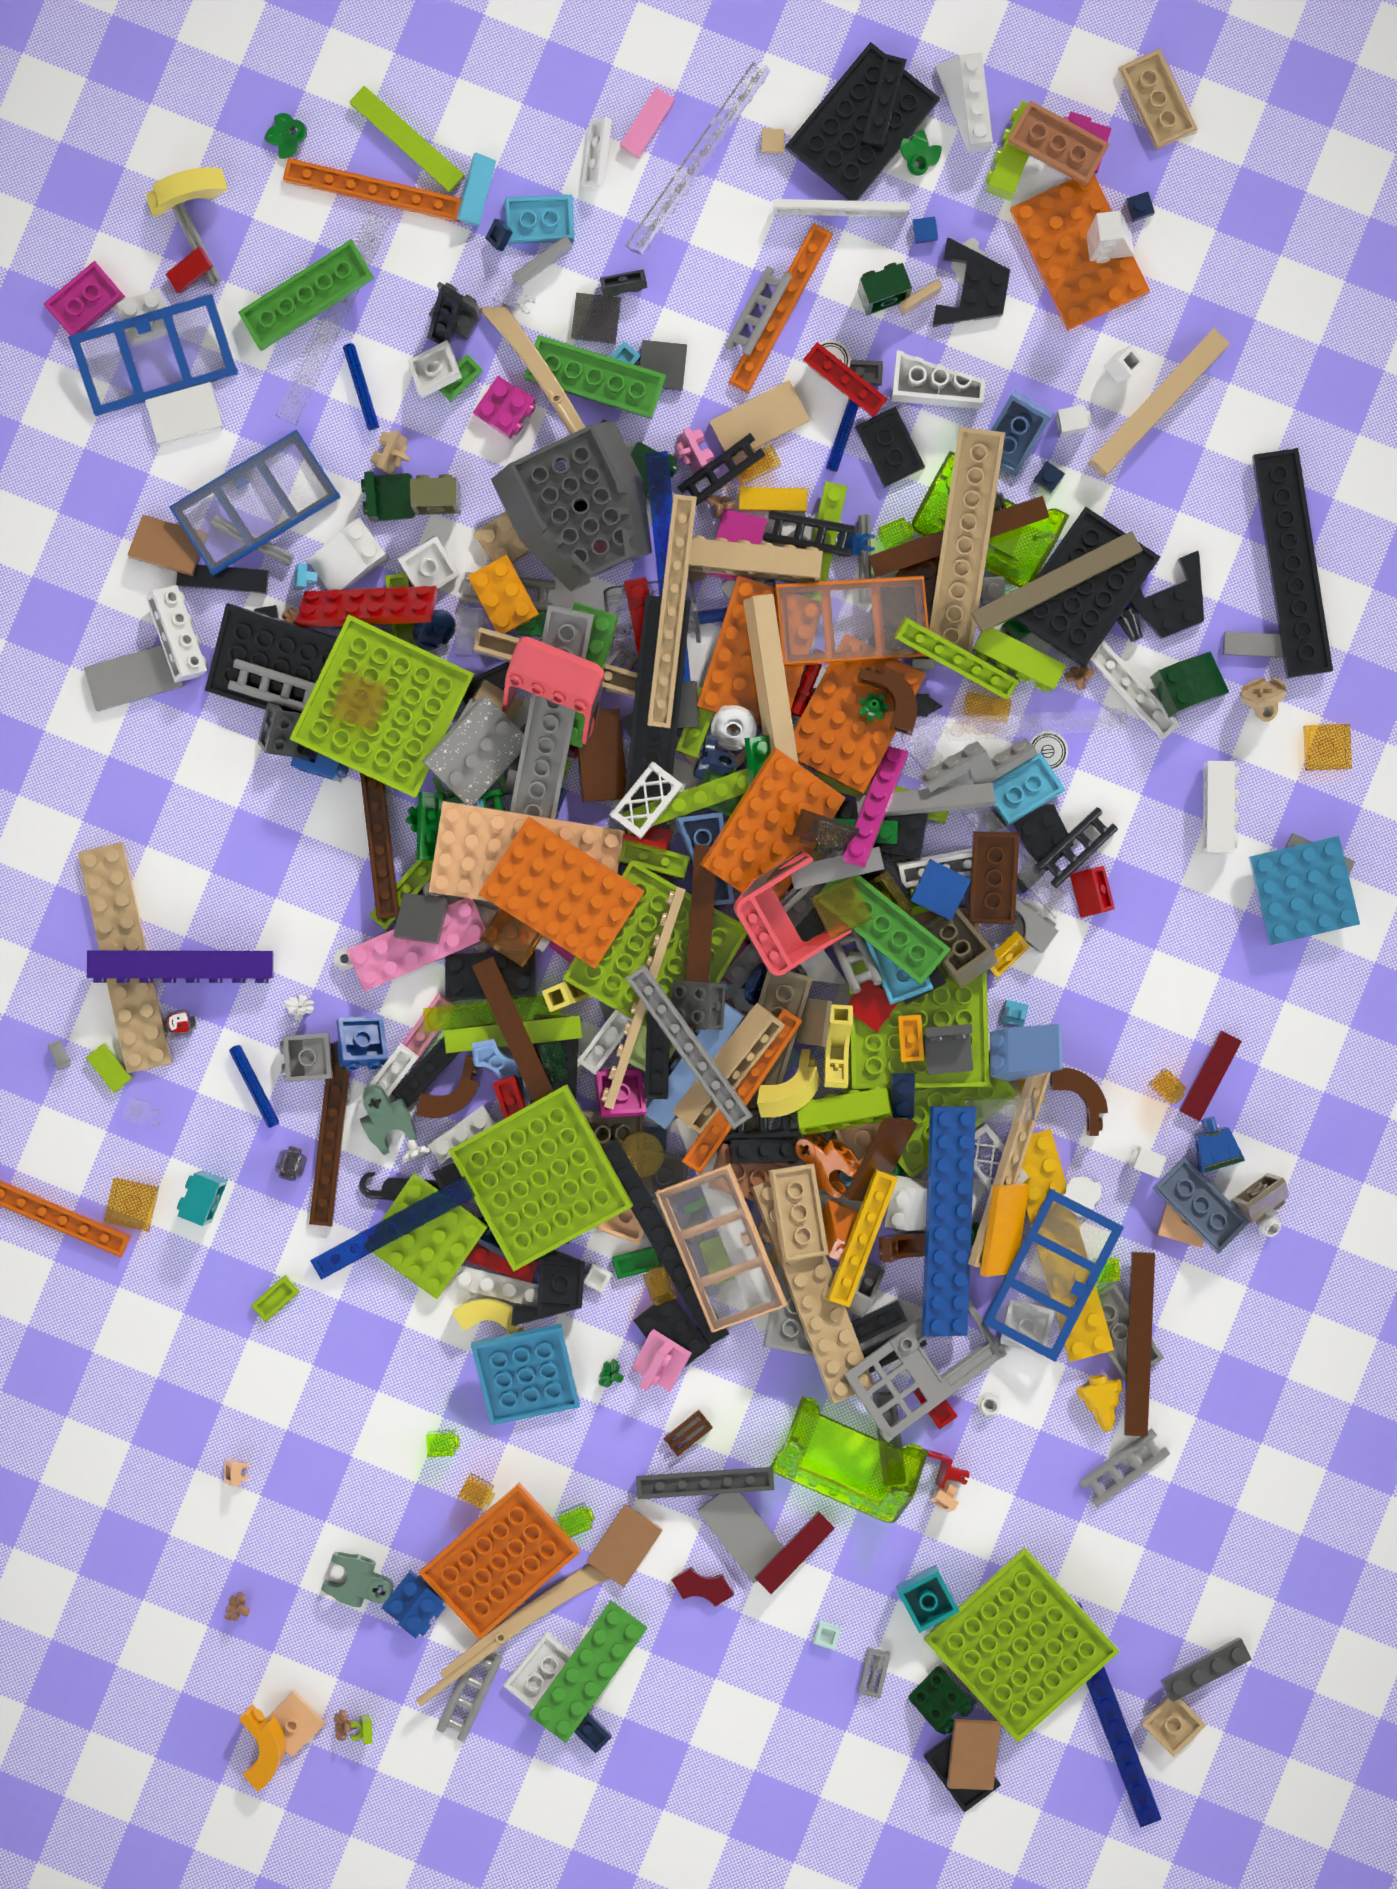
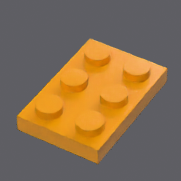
[467,554,539,634]

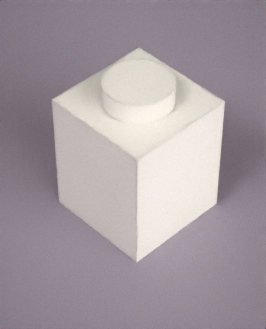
[1104,345,1145,383]
[1055,405,1091,437]
[1129,1146,1167,1178]

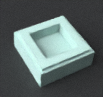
[813,1620,842,1651]

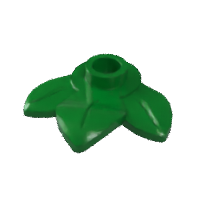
[264,113,307,159]
[900,129,942,176]

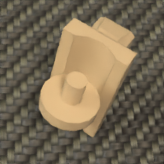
[370,429,410,475]

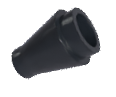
[1117,607,1143,642]

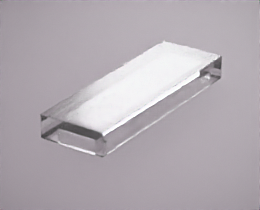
[965,1098,1035,1123]

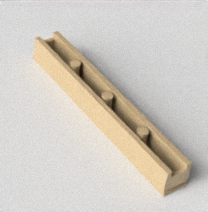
[1087,327,1230,478]
[743,594,798,763]
[472,627,637,699]

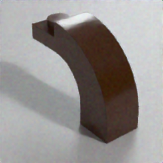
[857,666,917,736]
[416,1055,481,1118]
[1050,1067,1108,1136]
[878,1231,925,1262]

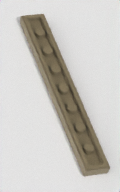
[971,531,1143,634]

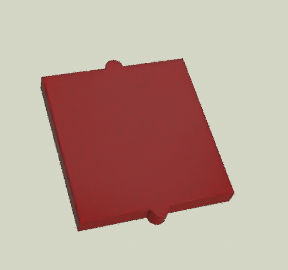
[847,980,899,1032]

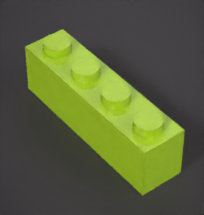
[984,101,1029,201]
[972,628,1067,693]
[797,1086,893,1136]

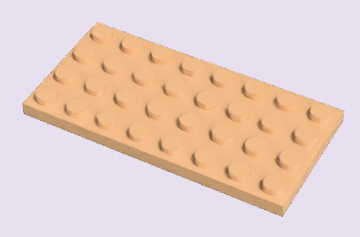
[429,801,624,902]

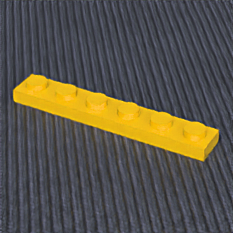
[827,1169,898,1307]

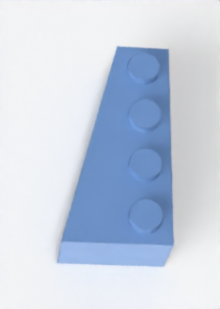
[674,812,734,906]

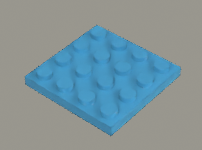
[1248,836,1360,945]
[471,1323,580,1426]

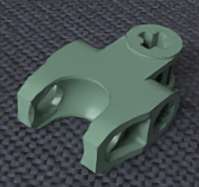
[360,1084,417,1155]
[321,1551,394,1608]

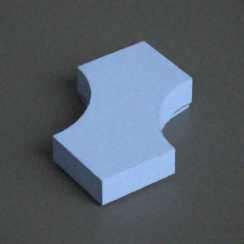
[472,1039,521,1080]

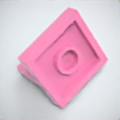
[632,1329,692,1392]

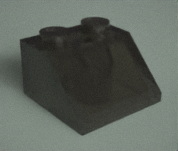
[792,809,860,853]

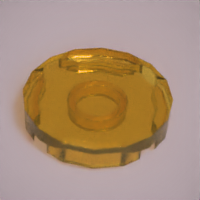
[621,1132,664,1178]

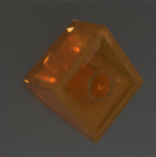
[479,908,543,967]

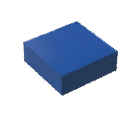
[912,216,938,244]

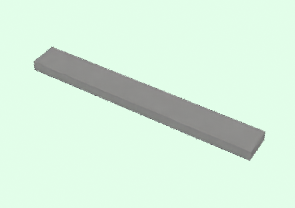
[626,965,753,1130]

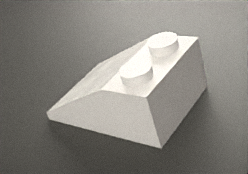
[307,517,389,590]
[884,1175,927,1231]

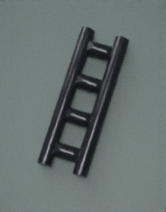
[677,433,766,506]
[763,510,857,557]
[1035,807,1118,888]
[723,1108,799,1142]

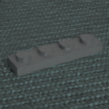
[1160,1637,1252,1702]

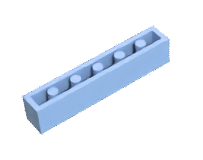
[646,1002,746,1129]

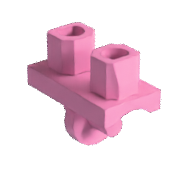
[674,427,714,474]

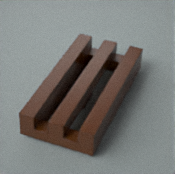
[663,1409,713,1457]

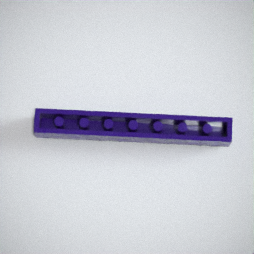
[86,950,274,983]

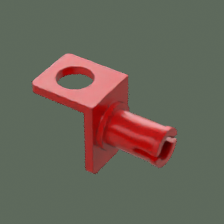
[922,1448,970,1489]

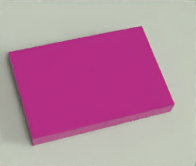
[43,260,125,336]
[707,509,768,582]

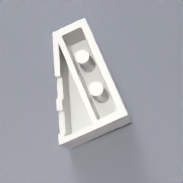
[1086,211,1134,263]

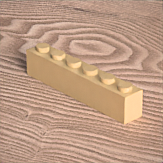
[688,535,823,582]
[672,1003,785,1134]

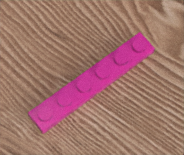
[843,746,908,868]

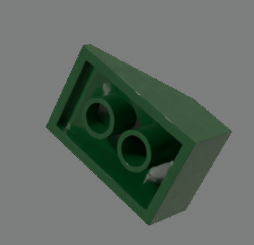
[1150,651,1229,718]

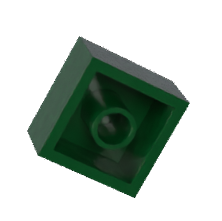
[857,262,912,316]

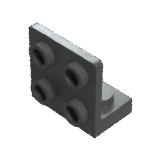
[428,282,482,340]
[258,701,310,758]
[671,980,726,1030]
[923,1024,973,1075]

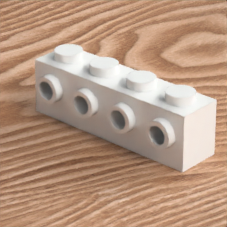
[145,585,207,683]
[1203,761,1239,854]
[896,848,972,890]

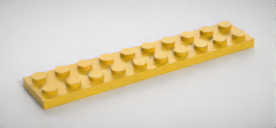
[1018,1129,1114,1362]

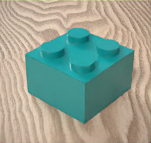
[176,1170,228,1226]
[896,1565,960,1633]

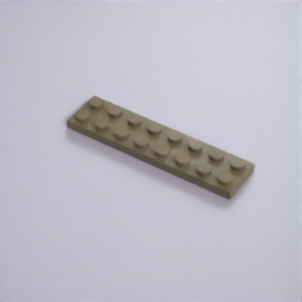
[728,970,813,1142]

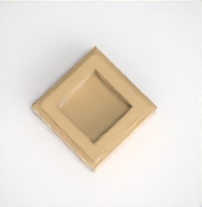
[761,128,784,154]

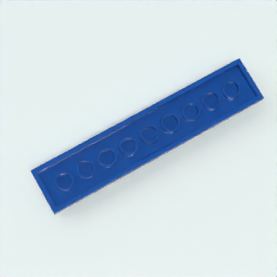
[922,1106,976,1337]

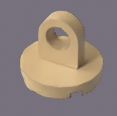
[1240,678,1287,722]

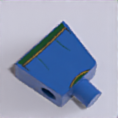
[1194,1116,1245,1173]

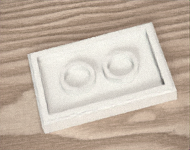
[145,382,224,445]
[503,1631,573,1709]

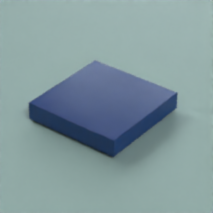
[909,859,971,921]

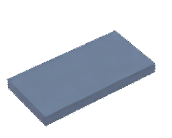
[1152,1156,1250,1254]

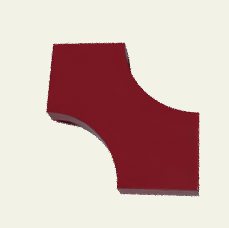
[671,1566,734,1607]

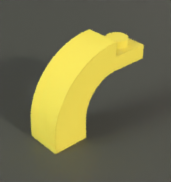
[146,167,228,217]
[542,982,592,1012]
[823,1004,853,1089]
[757,1049,820,1118]
[452,1297,526,1334]

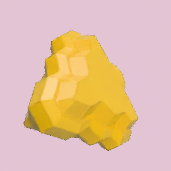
[1076,1374,1122,1432]

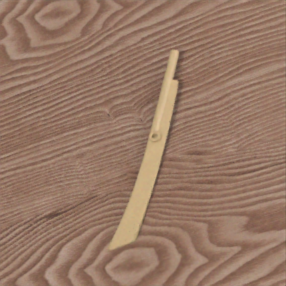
[479,306,585,434]
[416,1564,610,1707]

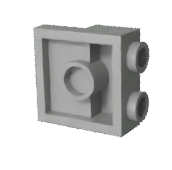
[280,1033,333,1082]

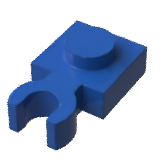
[837,532,875,557]

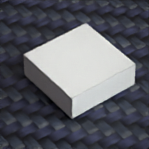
[584,1263,613,1294]

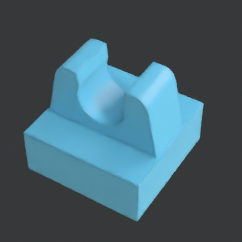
[294,563,318,590]
[1001,1000,1029,1027]

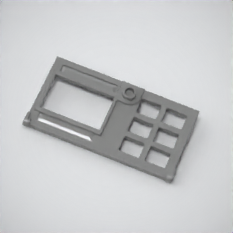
[843,1300,1007,1443]

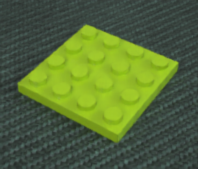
[364,1173,489,1299]

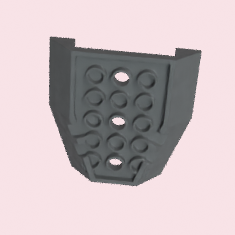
[491,421,652,592]

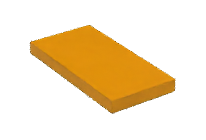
[980,1183,1030,1277]

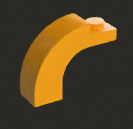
[238,1704,286,1792]

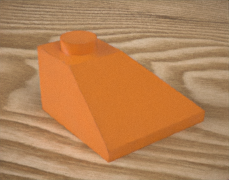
[822,1198,859,1262]

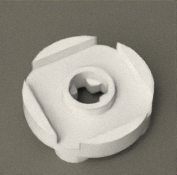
[711,705,757,750]

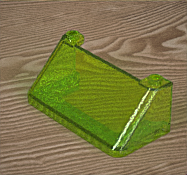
[912,451,1069,588]
[770,1396,929,1523]

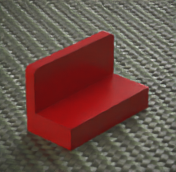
[622,827,673,851]
[1070,866,1115,918]

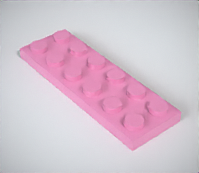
[346,898,490,992]

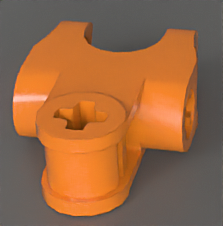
[795,1133,861,1199]

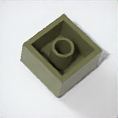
[410,474,461,515]

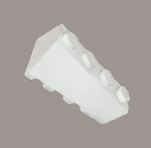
[935,52,993,153]
[891,350,986,409]

